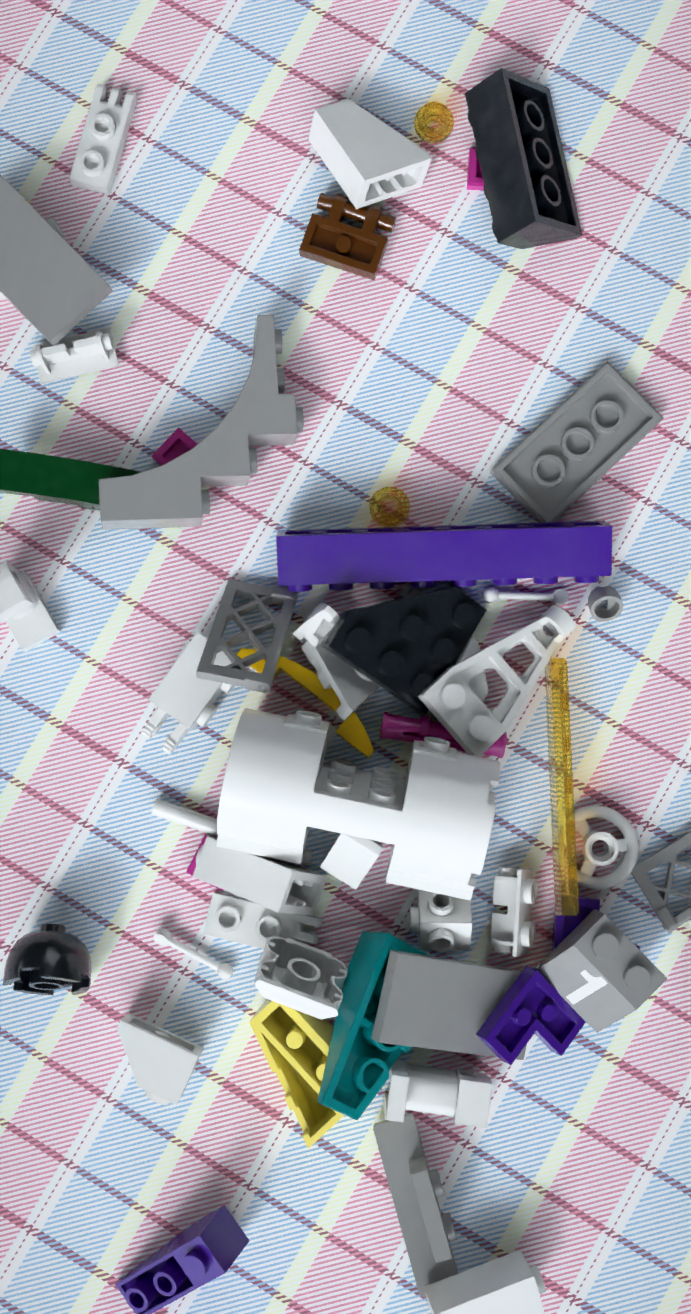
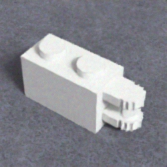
[141,632,235,755]

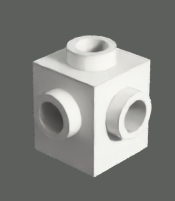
[410,890,472,952]

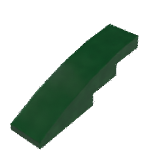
[0,449,141,511]

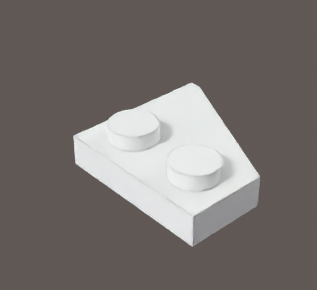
[301,632,380,721]

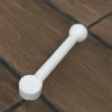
[483,587,569,606]
[153,928,233,980]

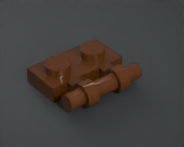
[299,193,397,281]

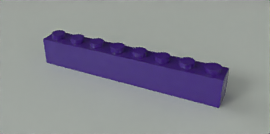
[276,520,612,592]

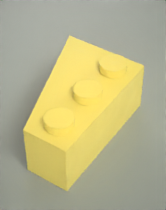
[249,999,345,1149]

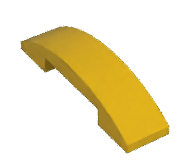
[236,648,374,758]

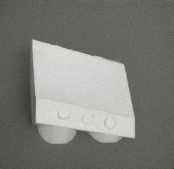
[254,937,348,1020]

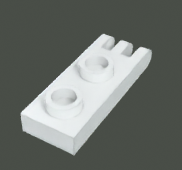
[69,84,137,195]
[203,892,323,949]

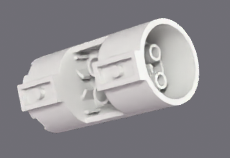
[216,708,500,901]

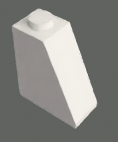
[308,99,432,209]
[192,836,328,916]
[424,1250,546,1314]

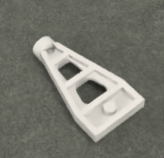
[418,605,575,757]

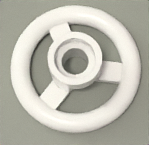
[555,806,638,889]

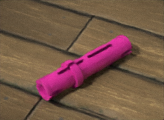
[380,712,507,758]

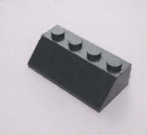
[465,68,582,249]

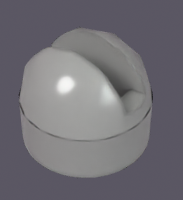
[588,586,623,622]

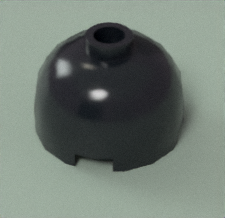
[3,924,92,995]

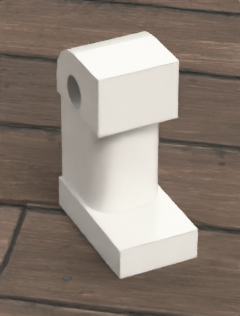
[0,560,61,652]
[384,1059,493,1129]

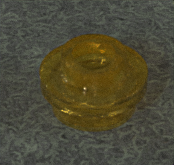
[414,101,454,143]
[369,487,410,527]

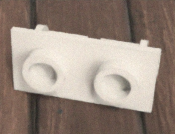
[30,328,119,384]
[490,867,538,957]

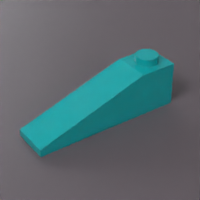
[317,931,430,1121]

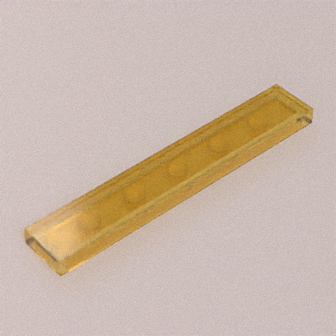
[545,658,579,916]

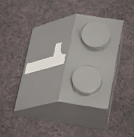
[535,909,668,1033]

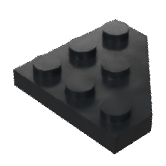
[323,587,487,714]

